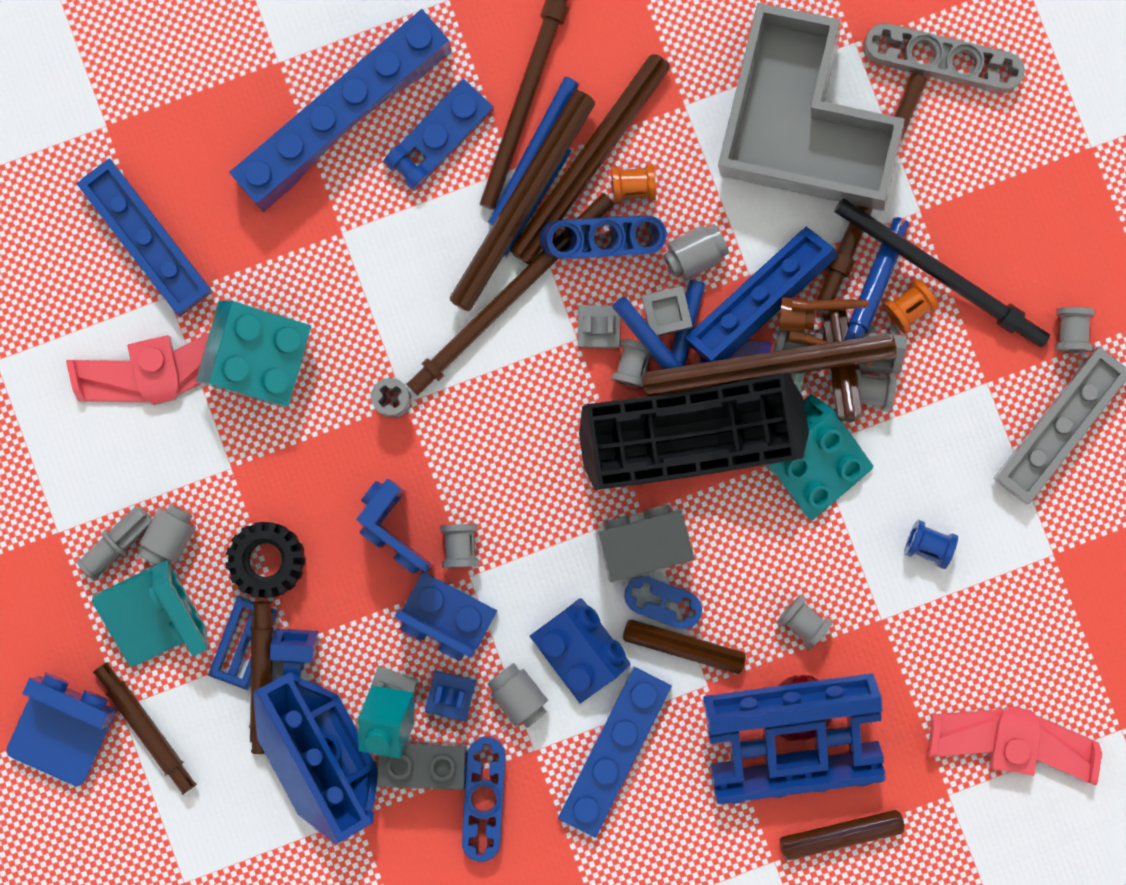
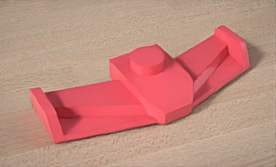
[66,332,210,405]
[926,706,1102,786]

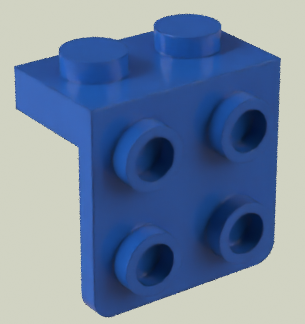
[356,478,433,574]
[6,673,118,786]

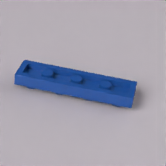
[76,158,213,317]
[685,226,838,362]
[558,666,672,838]

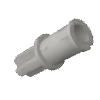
[76,506,152,581]

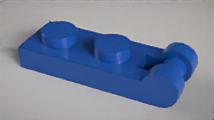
[383,78,494,191]

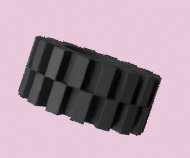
[225,522,306,598]

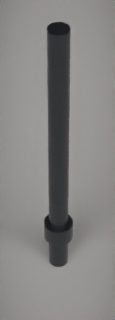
[834,198,1050,348]

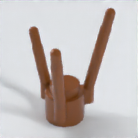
[779,297,873,366]

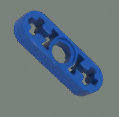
[462,736,506,862]

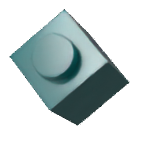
[357,685,414,759]

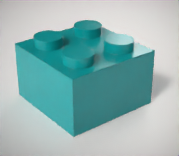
[195,301,311,407]

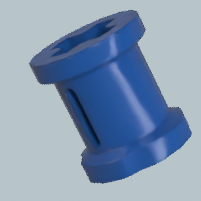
[904,519,958,569]

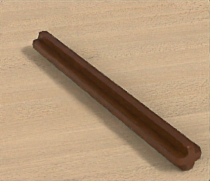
[511,54,670,264]
[449,90,595,311]
[643,333,897,396]

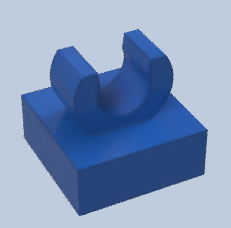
[270,629,318,678]
[425,670,476,722]

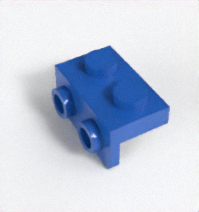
[530,598,631,704]

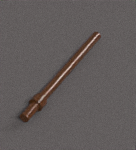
[479,0,569,210]
[817,73,927,300]

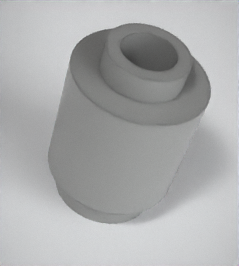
[663,224,729,281]
[138,504,196,565]
[487,663,548,728]

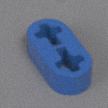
[624,576,702,629]

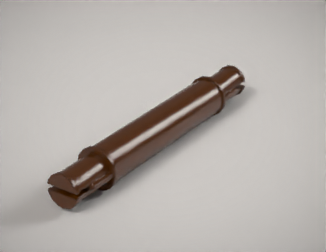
[249,601,274,754]
[93,662,197,795]

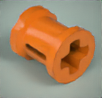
[611,164,656,205]
[883,279,939,334]

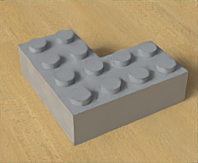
[718,3,905,211]

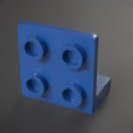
[394,571,497,661]

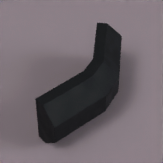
[579,373,809,490]

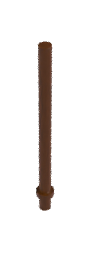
[406,193,614,396]

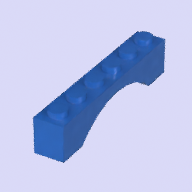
[229,9,452,212]

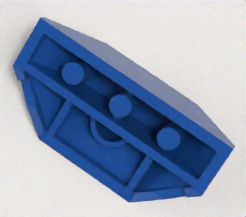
[253,672,378,845]

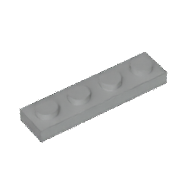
[993,346,1126,505]

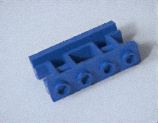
[703,673,886,804]

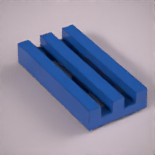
[208,596,279,690]

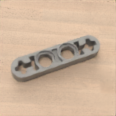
[863,23,1025,93]

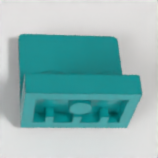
[765,393,873,520]
[92,560,208,667]

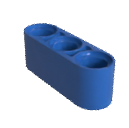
[539,215,667,259]

